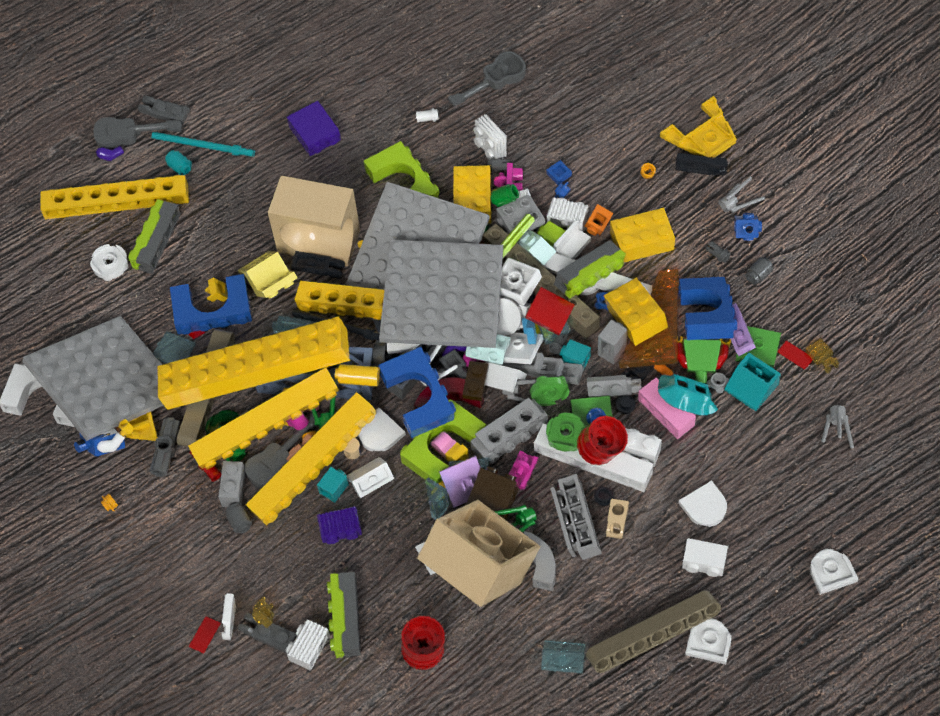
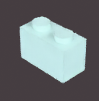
[517,230,556,265]

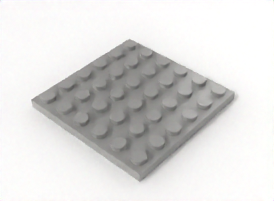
[346,182,490,290]
[379,240,503,348]
[22,316,164,441]

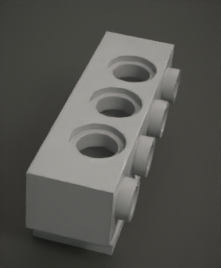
[471,398,548,466]
[551,474,602,560]

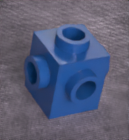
[734,213,762,241]

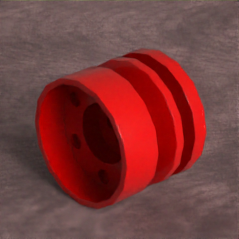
[577,416,628,466]
[401,616,445,670]

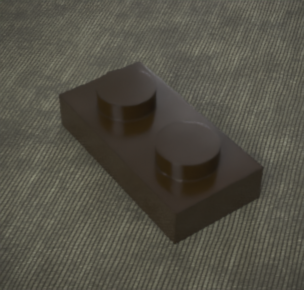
[462,361,489,401]

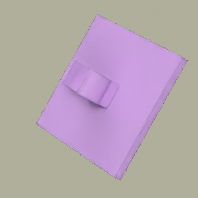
[439,456,480,507]

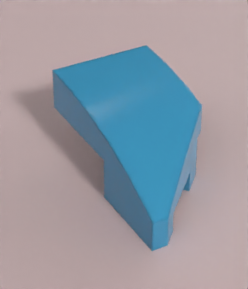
[522,318,537,344]

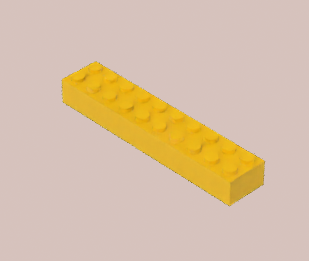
[157,316,350,410]

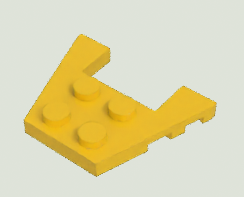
[660,96,736,158]

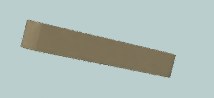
[177,329,235,447]
[586,591,721,673]

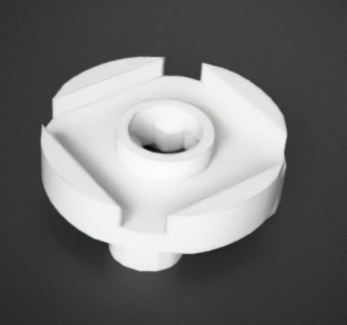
[90,244,129,281]

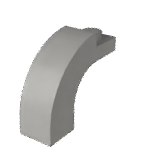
[524,531,556,591]

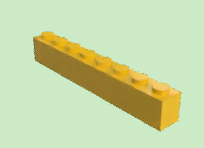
[188,368,339,469]
[246,392,377,526]

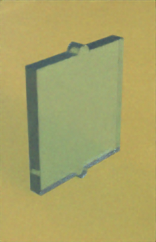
[153,331,196,364]

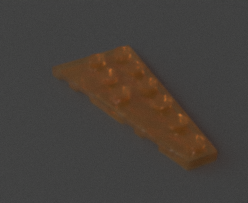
[619,269,679,368]

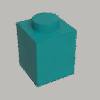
[560,339,591,369]
[317,467,349,503]

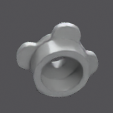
[707,372,729,393]

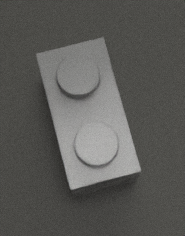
[598,320,627,365]
[218,461,246,507]

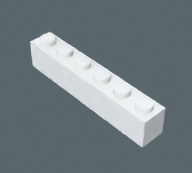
[534,423,653,492]

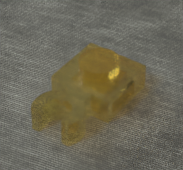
[805,339,839,373]
[252,596,274,628]

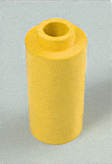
[335,364,380,387]

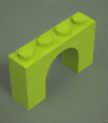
[363,141,440,198]
[400,399,487,487]

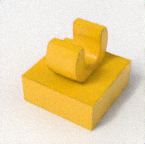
[205,277,228,302]

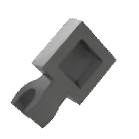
[439,350,467,379]

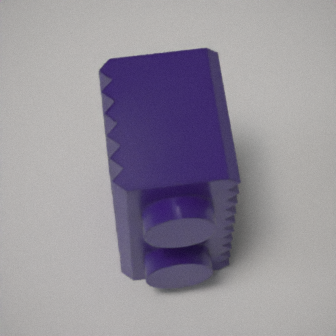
[317,506,362,544]

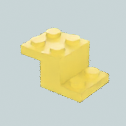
[238,251,297,299]

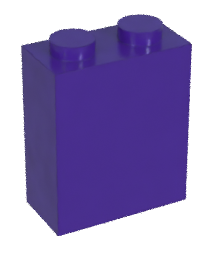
[287,101,341,156]

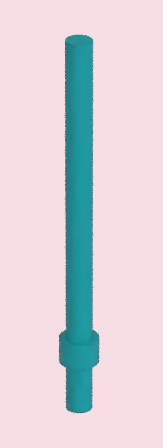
[152,132,255,157]

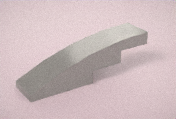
[502,353,584,385]

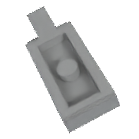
[587,375,642,398]

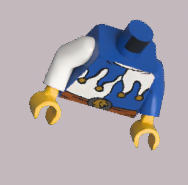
[74,419,133,456]

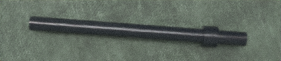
[292,309,380,341]

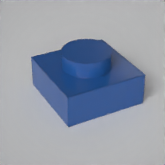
[546,160,572,185]

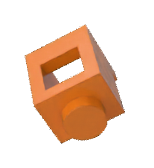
[584,204,614,236]

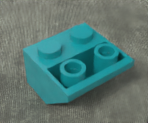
[724,353,781,411]

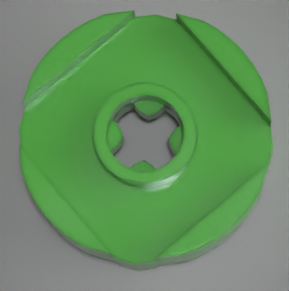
[530,376,569,406]
[546,413,586,452]

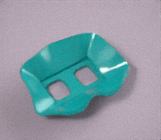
[658,374,718,416]

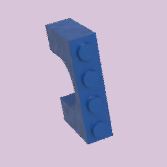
[170,274,252,335]
[679,277,737,340]
[378,347,456,438]

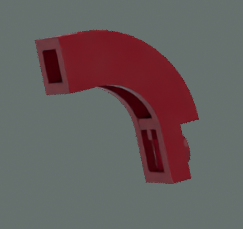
[414,378,484,409]

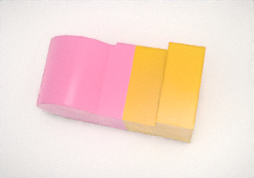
[431,432,469,466]

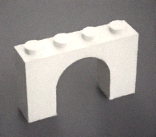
[0,364,75,427]

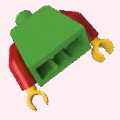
[671,336,731,384]

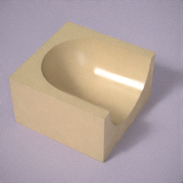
[268,176,360,266]
[417,500,541,607]

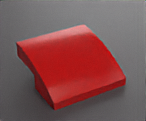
[525,287,575,335]

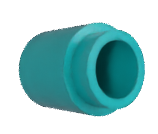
[165,150,192,175]

